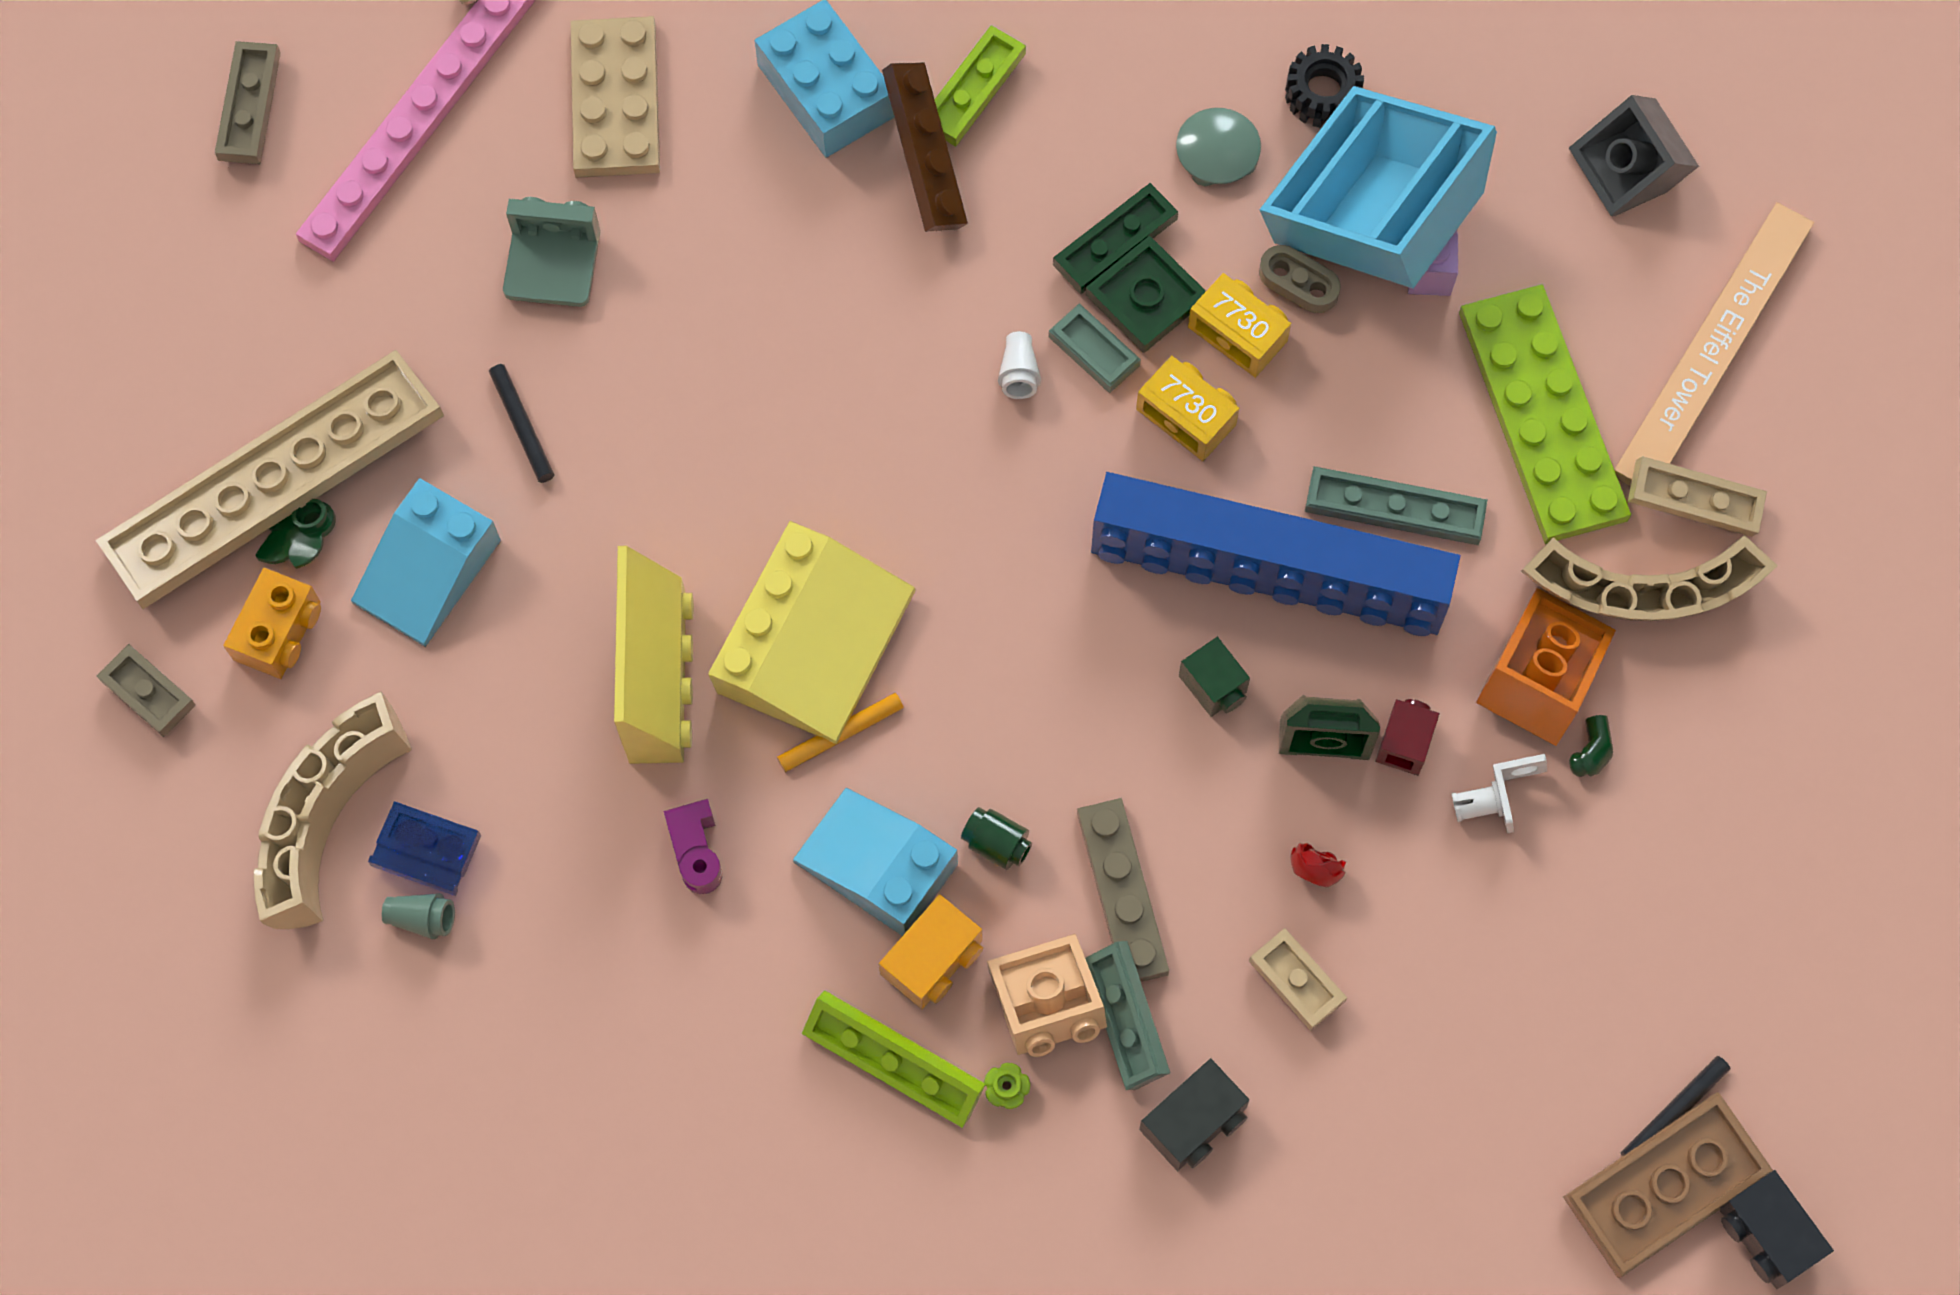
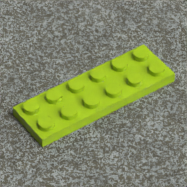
[1459,284,1631,544]

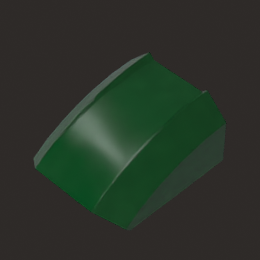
[1279,695,1380,760]

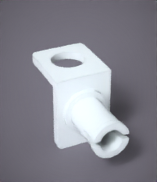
[1452,754,1547,833]

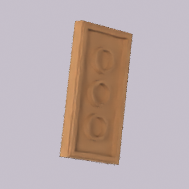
[1563,1092,1773,1278]

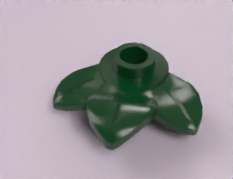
[255,499,336,569]

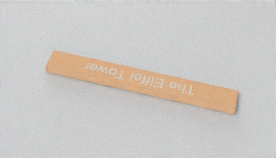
[1614,202,1815,486]

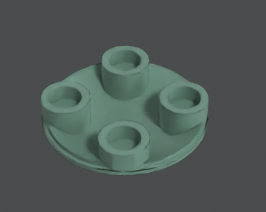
[1176,108,1261,186]

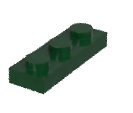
[1053,183,1178,294]

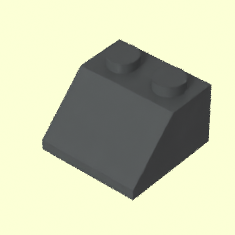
[1569,95,1699,216]

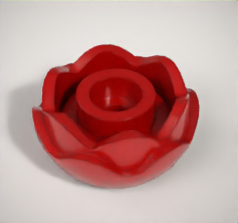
[1290,843,1346,888]

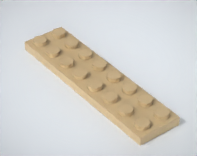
[96,350,444,609]

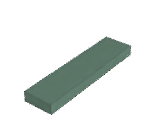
[1305,466,1488,545]

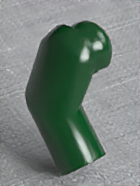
[1569,715,1613,777]

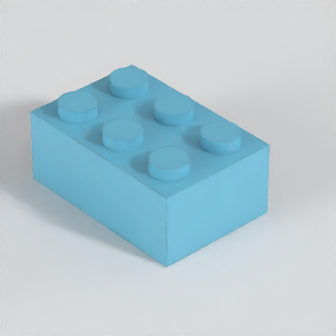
[754,0,894,158]

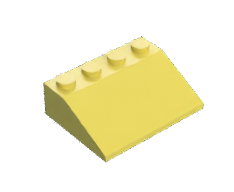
[708,521,916,744]
[614,546,694,764]

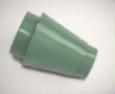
[382,893,455,939]

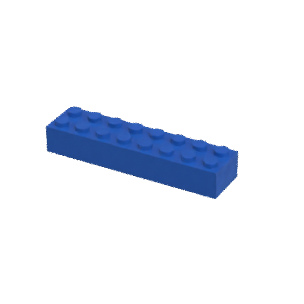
[1091,471,1461,636]

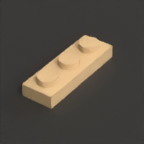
[1628,456,1767,537]

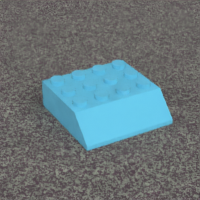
[1259,86,1497,289]

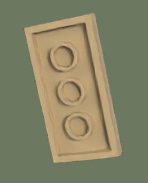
[571,16,660,178]

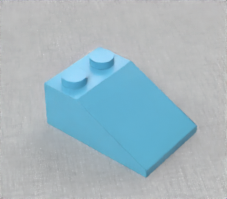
[351,478,501,647]
[793,788,958,936]

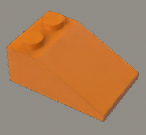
[1475,588,1616,746]

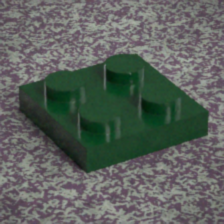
[1086,235,1206,353]

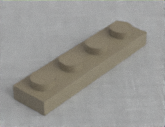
[1077,798,1169,982]

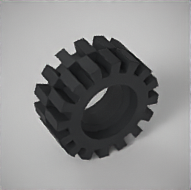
[1285,44,1364,128]

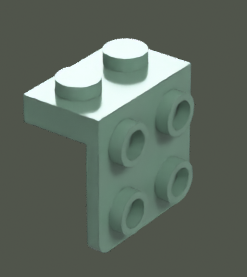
[503,197,601,307]

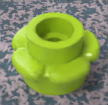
[984,1063,1030,1109]

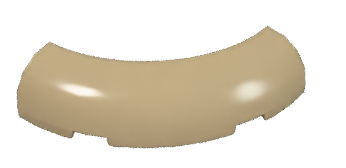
[1521,535,1778,621]
[254,692,412,930]

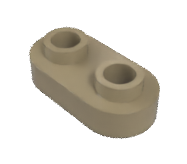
[1259,245,1341,313]

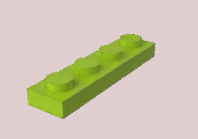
[801,990,986,1128]

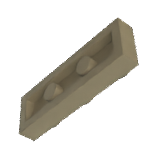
[215,41,281,164]

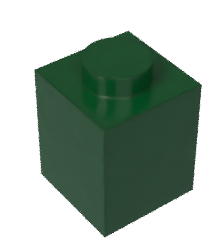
[1179,636,1250,717]

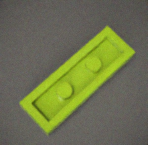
[935,25,1026,147]

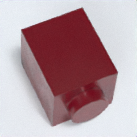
[1375,699,1440,776]

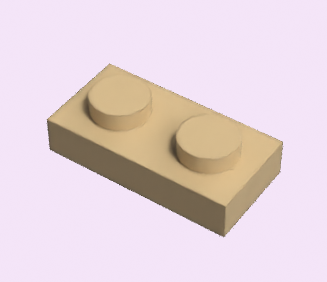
[1249,928,1347,1031]

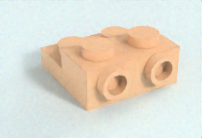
[987,934,1107,1057]

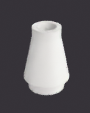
[998,331,1041,399]

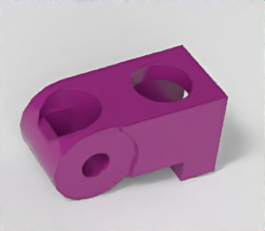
[663,799,722,894]

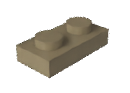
[96,644,196,737]

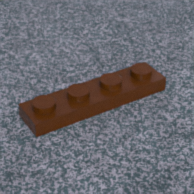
[882,62,968,232]

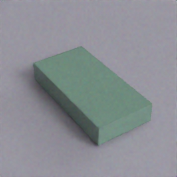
[1049,303,1141,393]

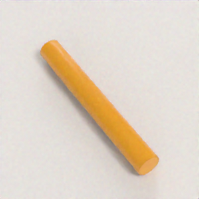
[777,692,904,773]

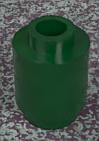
[961,807,1032,870]

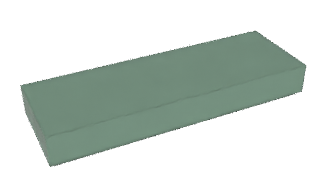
[1085,941,1170,1090]

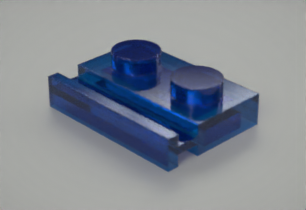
[368,801,481,896]

